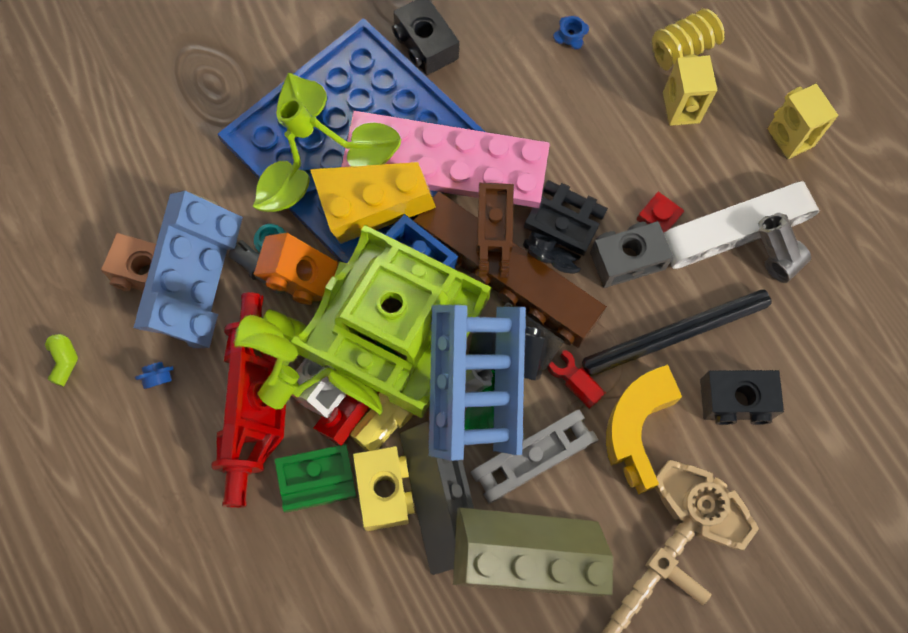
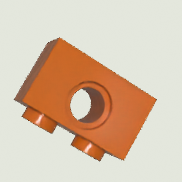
[253,233,339,305]

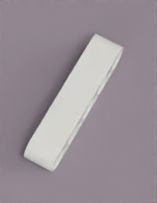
[663,181,820,269]

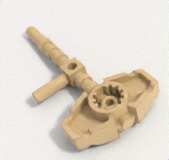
[601,460,759,633]

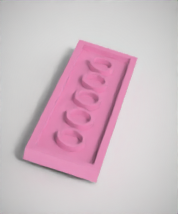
[341,111,550,208]

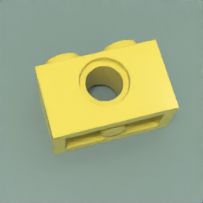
[663,54,717,126]
[353,446,415,531]

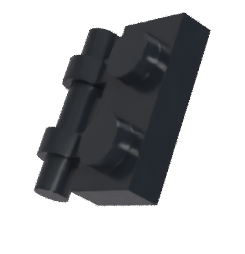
[524,180,608,256]

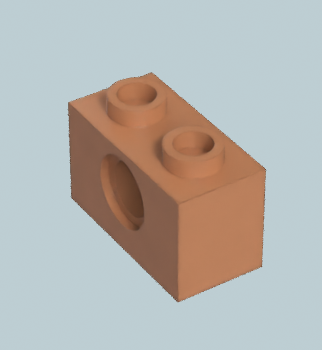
[101,233,156,294]

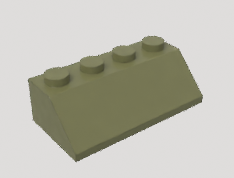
[453,507,613,597]

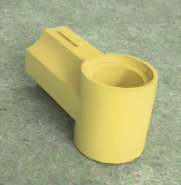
[350,393,414,451]

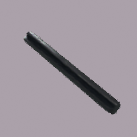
[582,289,772,377]

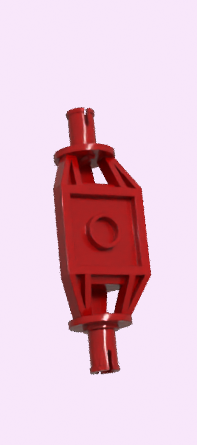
[211,292,286,508]

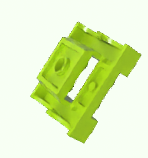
[291,225,491,418]

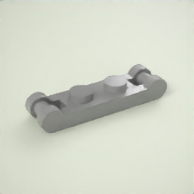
[470,409,598,504]

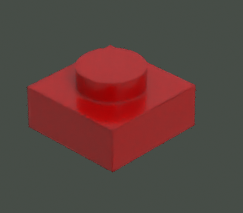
[636,191,685,233]

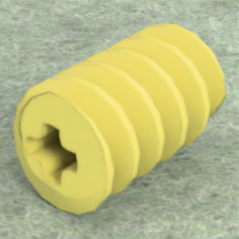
[652,9,724,71]

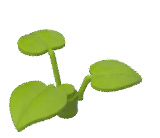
[253,73,402,212]
[235,309,383,417]

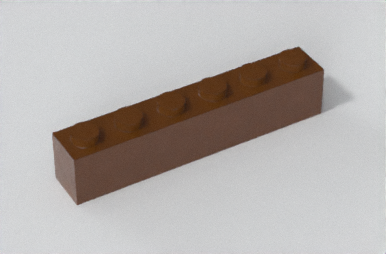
[414,191,607,348]

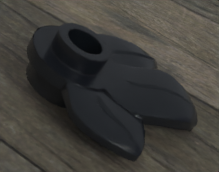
[523,232,581,274]

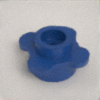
[553,16,589,49]
[135,362,174,389]

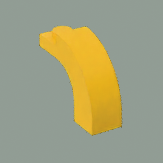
[606,365,682,495]

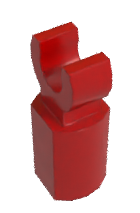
[547,350,606,410]

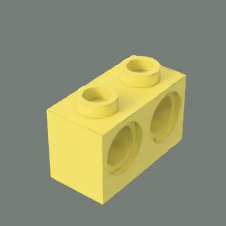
[767,83,839,159]

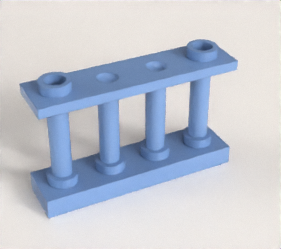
[429,305,526,461]

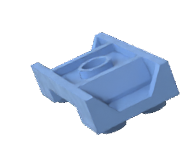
[133,191,243,348]

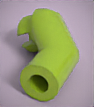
[45,334,78,387]

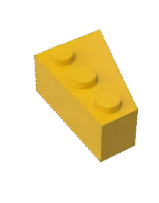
[310,162,436,244]

